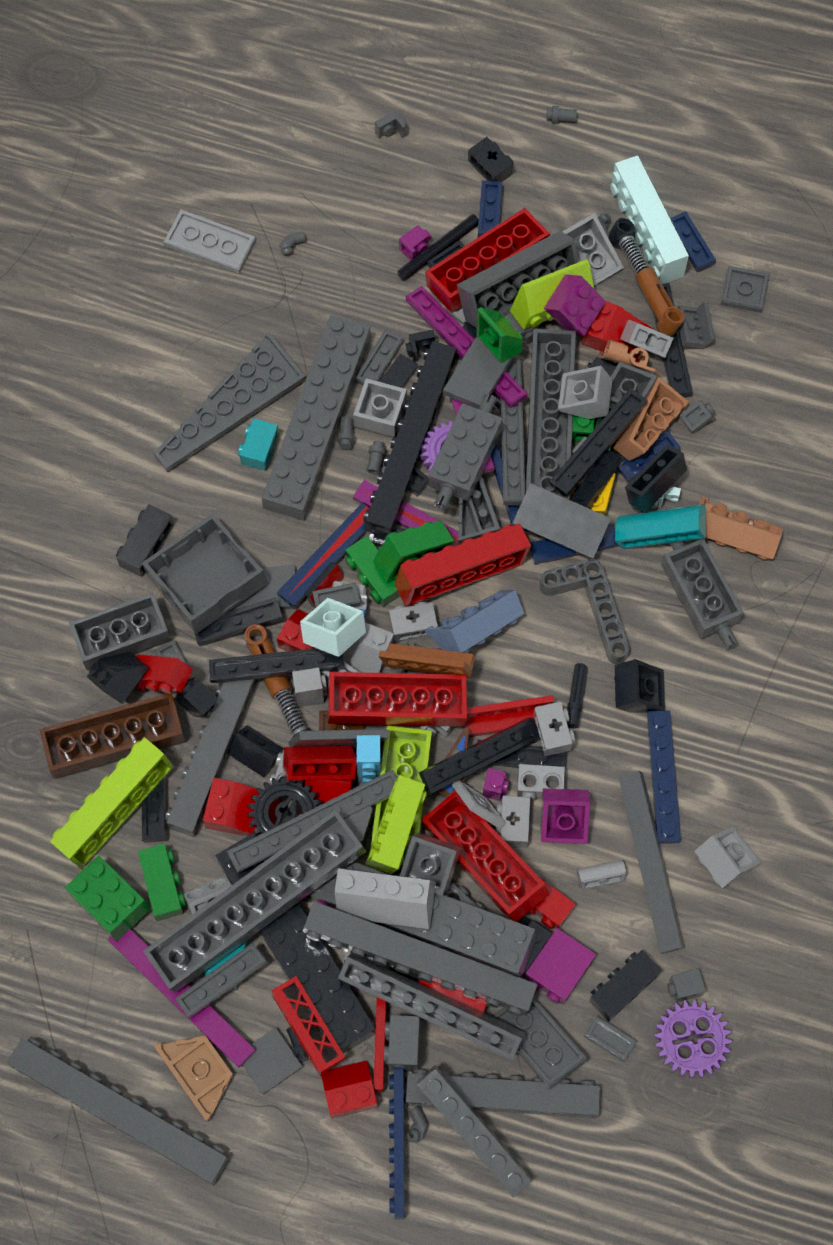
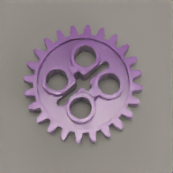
[654,1000,732,1079]

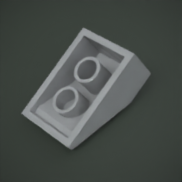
[561,213,624,285]

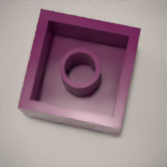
[544,274,606,336]
[540,788,590,844]

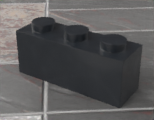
[625,445,687,513]
[116,504,174,577]
[589,950,662,1022]

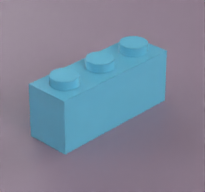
[357,735,381,784]

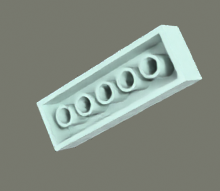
[610,155,689,284]

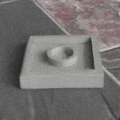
[452,780,505,829]

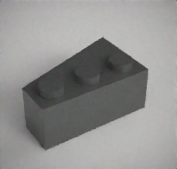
[458,475,500,545]

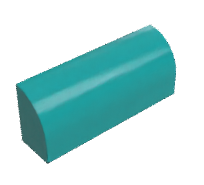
[615,504,706,549]

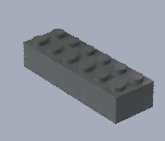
[457,231,579,328]

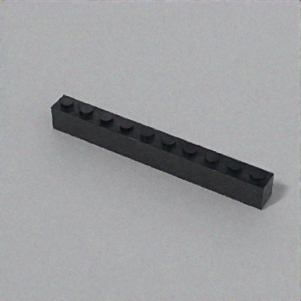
[363,341,457,536]

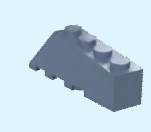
[425,590,524,653]

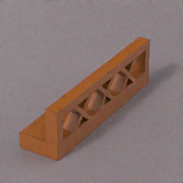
[378,643,475,678]

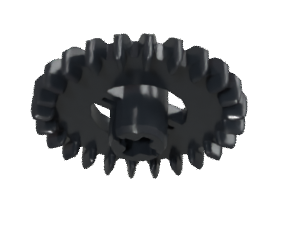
[247,776,321,835]

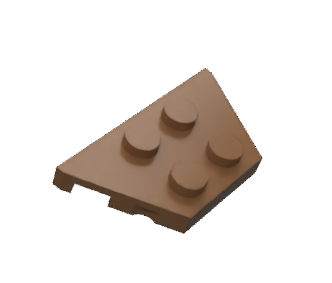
[154,1035,233,1122]

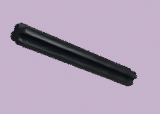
[397,214,479,281]

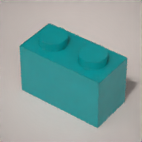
[238,418,279,471]

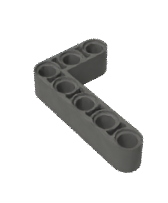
[540,559,629,665]

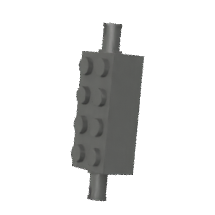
[428,394,503,510]
[661,539,744,650]

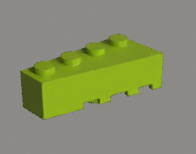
[366,775,427,874]

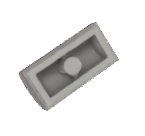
[577,860,626,890]

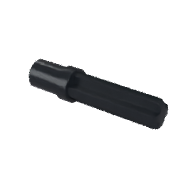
[567,663,588,729]

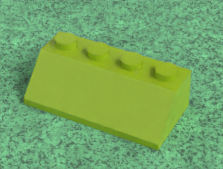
[510,259,594,329]

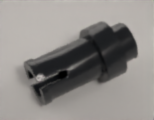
[286,1027,309,1062]

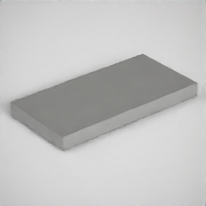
[163,209,256,273]

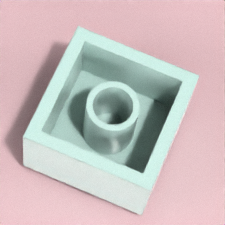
[300,598,366,657]

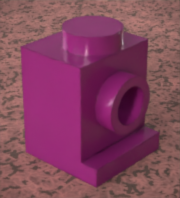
[399,225,432,261]
[482,768,509,801]

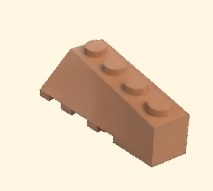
[614,376,689,461]
[699,495,783,559]

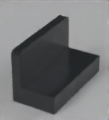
[228,725,284,777]

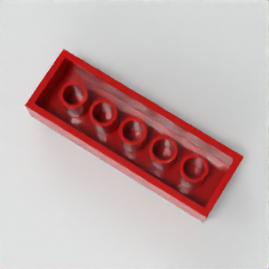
[425,208,550,313]
[394,523,531,607]
[328,672,467,726]
[421,791,549,922]

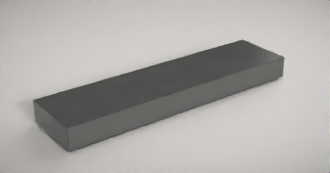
[175,943,267,1019]

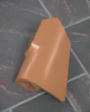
[599,340,660,376]

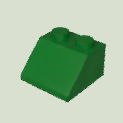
[477,307,523,363]

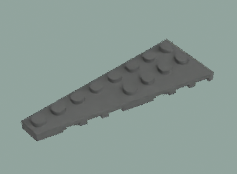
[154,332,306,472]

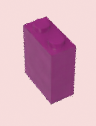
[524,928,596,1005]

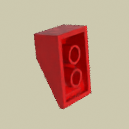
[581,301,654,362]
[203,778,282,836]

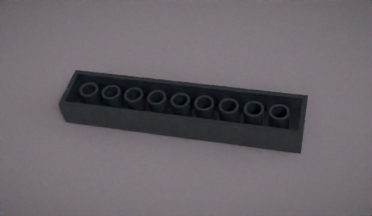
[215,833,375,1058]

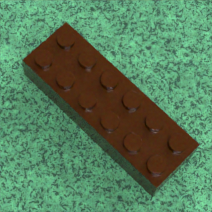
[39,693,185,779]

